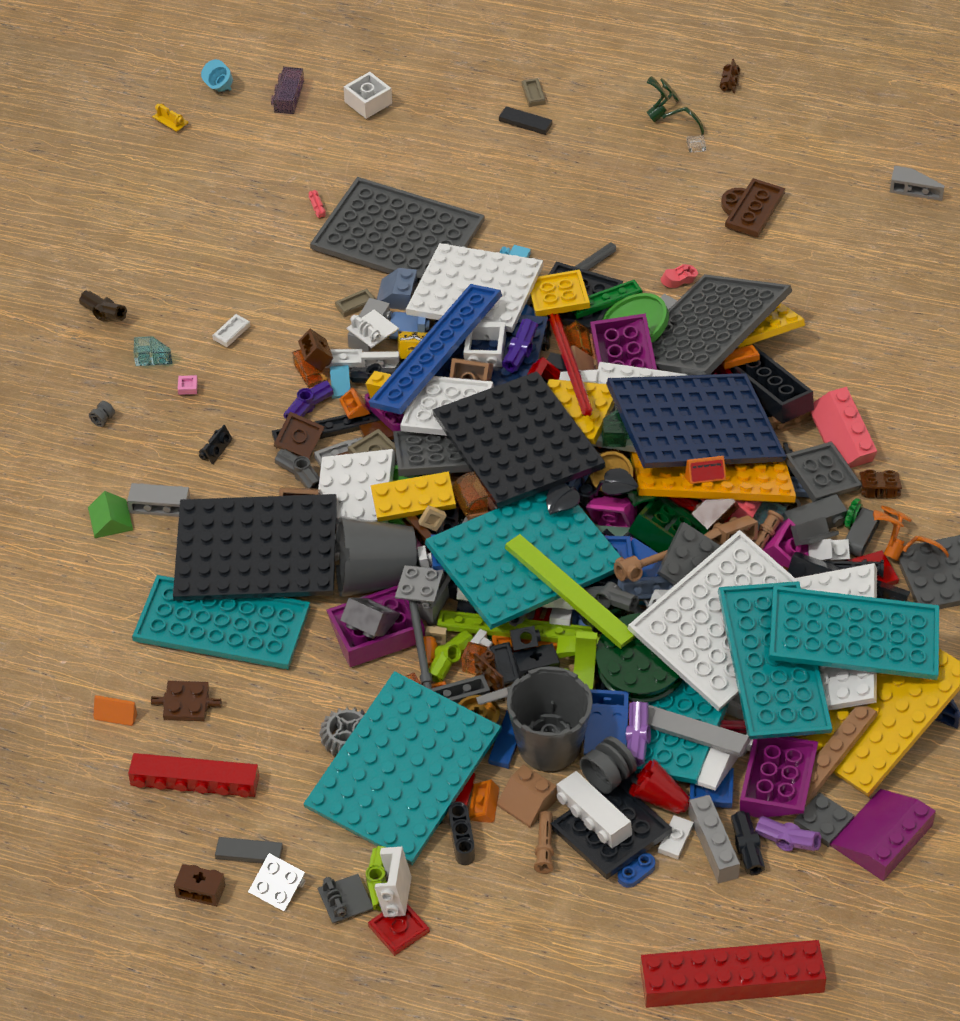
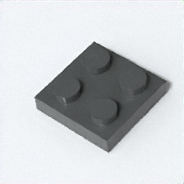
[794,792,854,847]

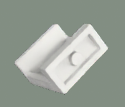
[375,847,412,917]

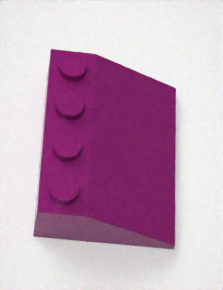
[590,313,657,370]
[326,585,425,667]
[740,737,818,818]
[830,789,936,881]

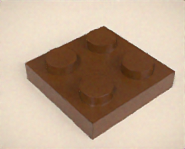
[274,412,325,460]

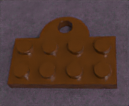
[721,178,785,238]

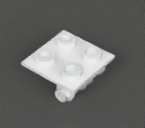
[347,310,399,348]
[248,853,305,912]

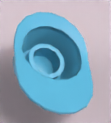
[201,59,233,92]

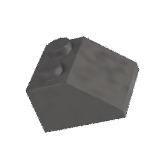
[340,598,401,638]

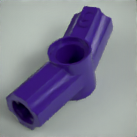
[502,318,538,373]
[283,380,334,419]

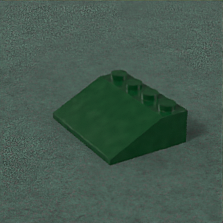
[628,497,709,553]

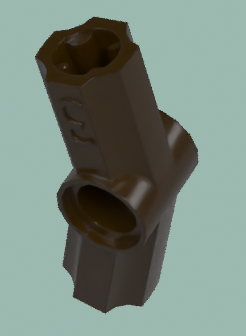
[79,290,127,321]

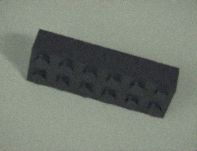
[728,344,814,424]

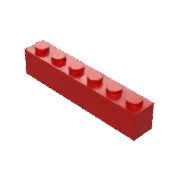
[128,753,260,797]

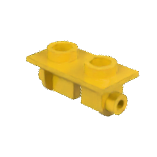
[152,103,189,132]

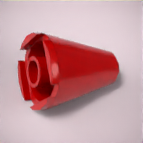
[629,759,689,814]

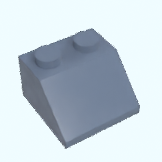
[377,268,417,310]

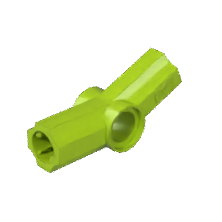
[429,631,473,683]
[366,846,387,912]

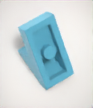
[330,365,350,399]

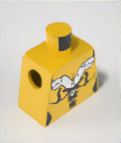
[398,331,428,359]

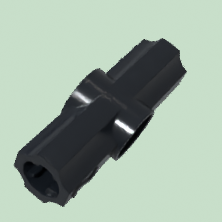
[349,363,397,383]
[731,811,765,876]

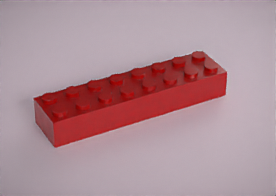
[640,940,826,1008]

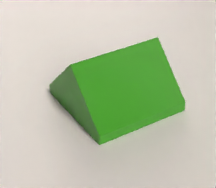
[88,491,133,538]

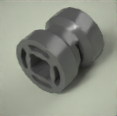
[89,401,115,427]

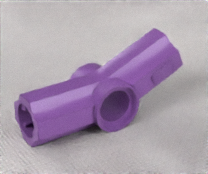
[626,702,651,767]
[755,816,822,851]

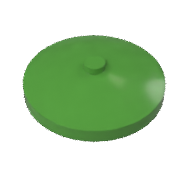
[602,293,669,343]

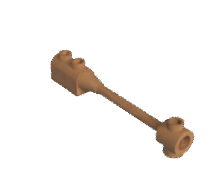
[614,515,758,582]

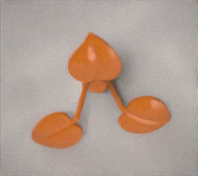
[873,505,949,560]

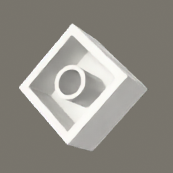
[343,72,392,119]

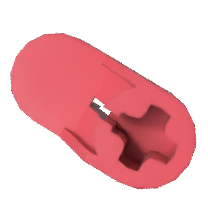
[660,264,698,288]

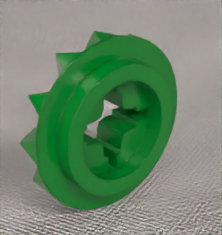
[845,498,863,529]

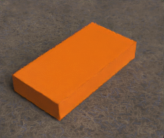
[721,345,760,369]

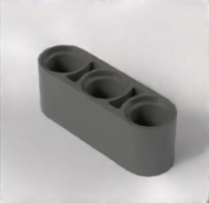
[846,507,880,557]

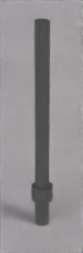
[409,600,433,689]

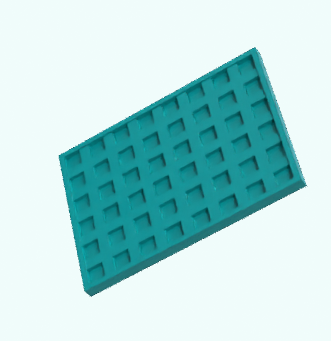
[425,490,621,630]
[303,671,502,865]

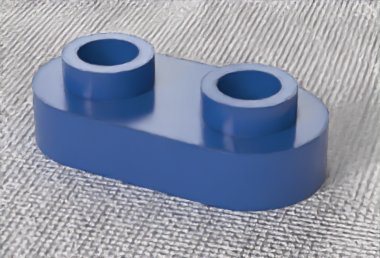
[617,853,655,888]

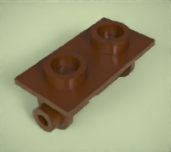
[720,59,740,93]

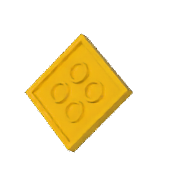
[530,270,590,316]

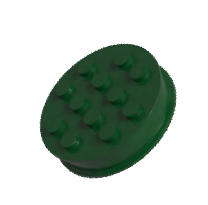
[596,613,683,703]

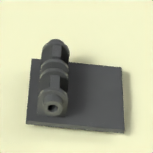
[317,874,373,924]

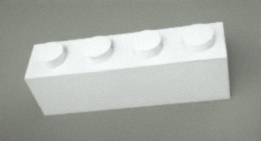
[556,771,632,848]

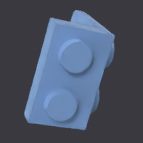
[388,312,430,339]

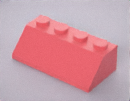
[810,386,877,468]

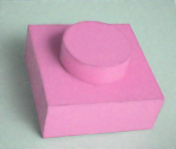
[178,375,198,395]

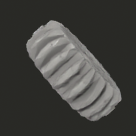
[319,707,365,756]

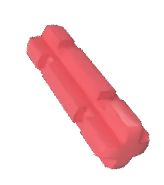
[308,190,326,218]

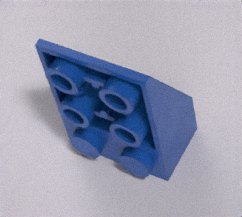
[584,689,628,755]

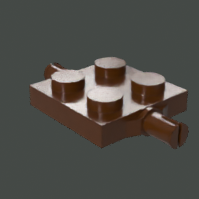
[151,681,222,722]

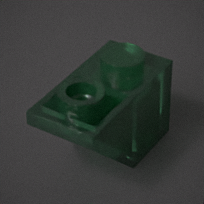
[601,410,630,447]

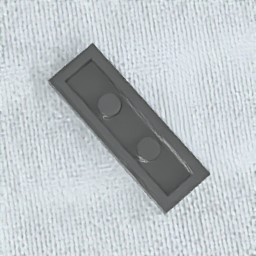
[215,837,283,863]

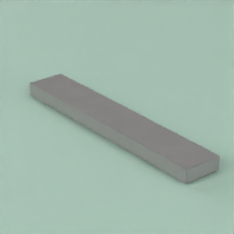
[648,705,750,757]

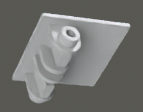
[395,565,444,609]

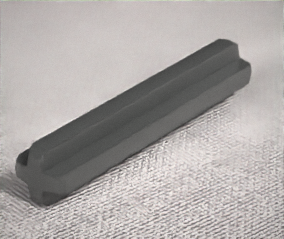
[574,242,616,270]

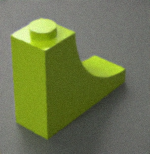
[574,631,597,689]

